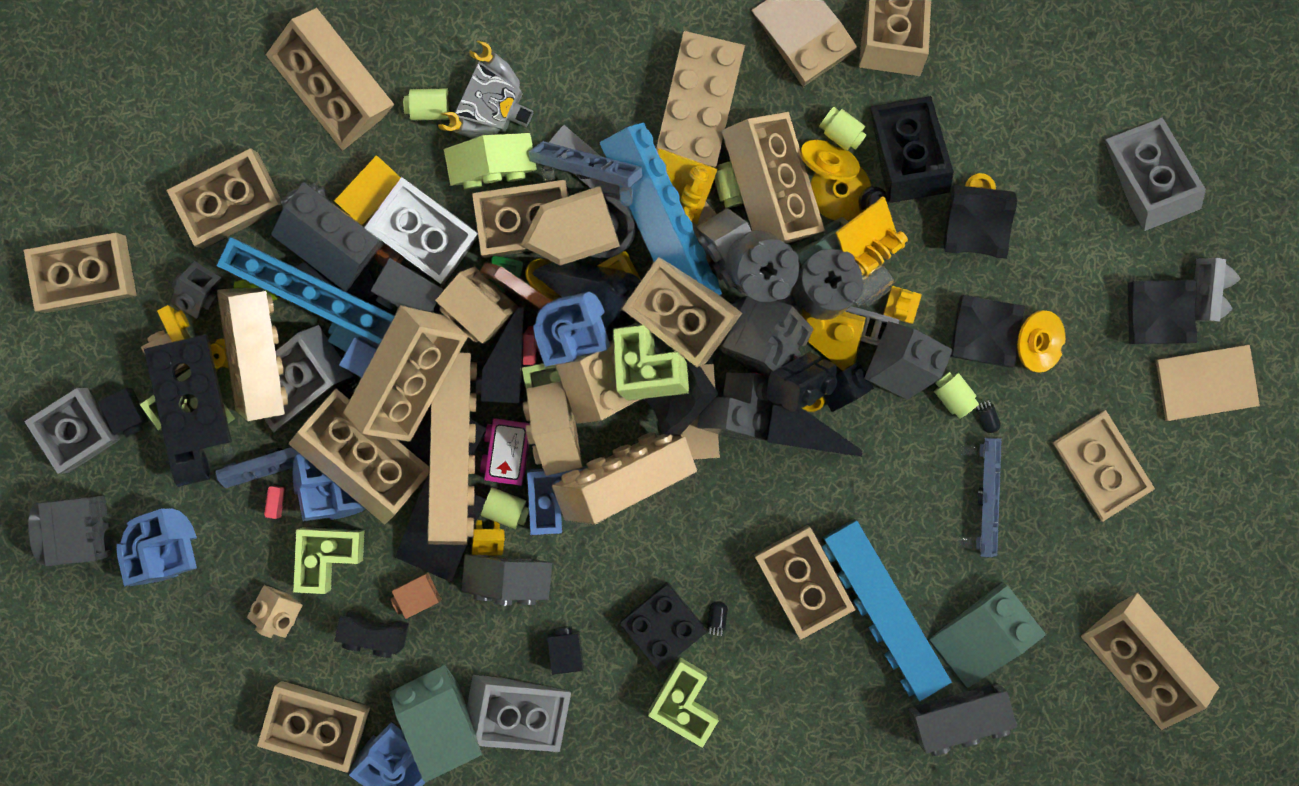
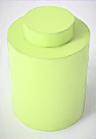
[403,88,449,120]
[481,487,529,529]

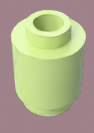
[819,107,867,151]
[714,161,744,209]
[934,371,979,419]

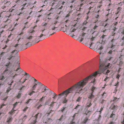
[523,326,540,365]
[264,485,286,519]

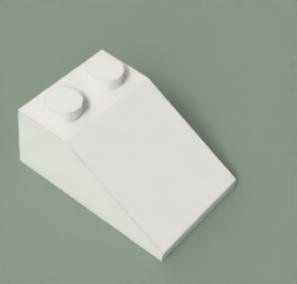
[365,177,479,284]

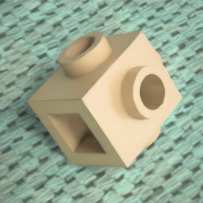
[247,585,303,638]

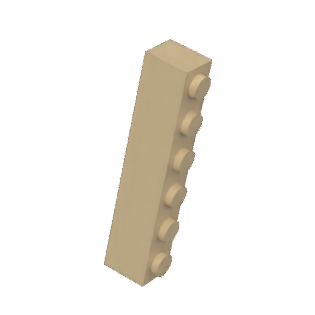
[428,353,477,545]

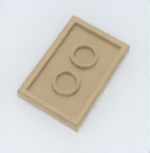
[1156,345,1260,421]
[1052,410,1155,522]

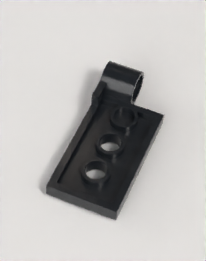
[144,335,232,487]

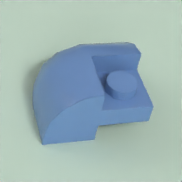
[533,292,610,367]
[292,454,365,521]
[349,722,425,786]

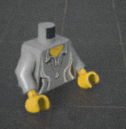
[438,40,534,139]

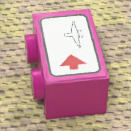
[480,418,530,486]

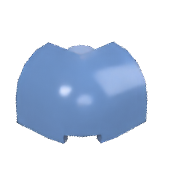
[116,509,197,586]

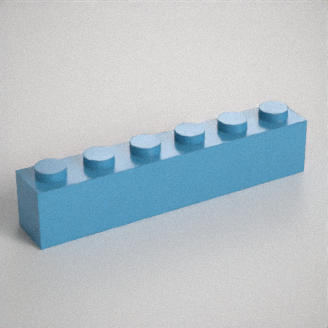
[599,122,722,295]
[217,237,395,344]
[822,519,952,701]

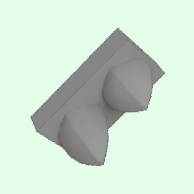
[1194,258,1241,322]

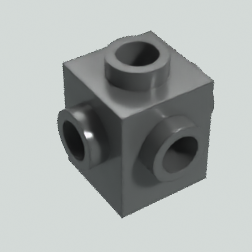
[170,261,221,319]

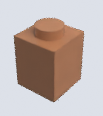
[391,572,442,619]

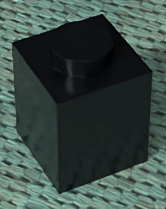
[823,361,874,412]
[98,388,149,438]
[547,626,584,675]

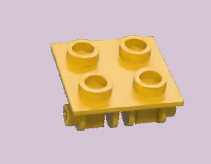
[657,148,718,224]
[835,197,908,276]

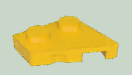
[801,309,866,370]

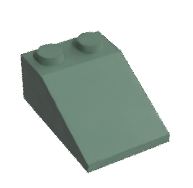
[929,582,1046,688]
[389,665,482,783]

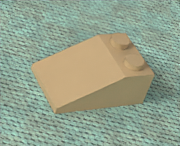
[751,0,857,87]
[859,0,931,76]
[622,257,742,367]

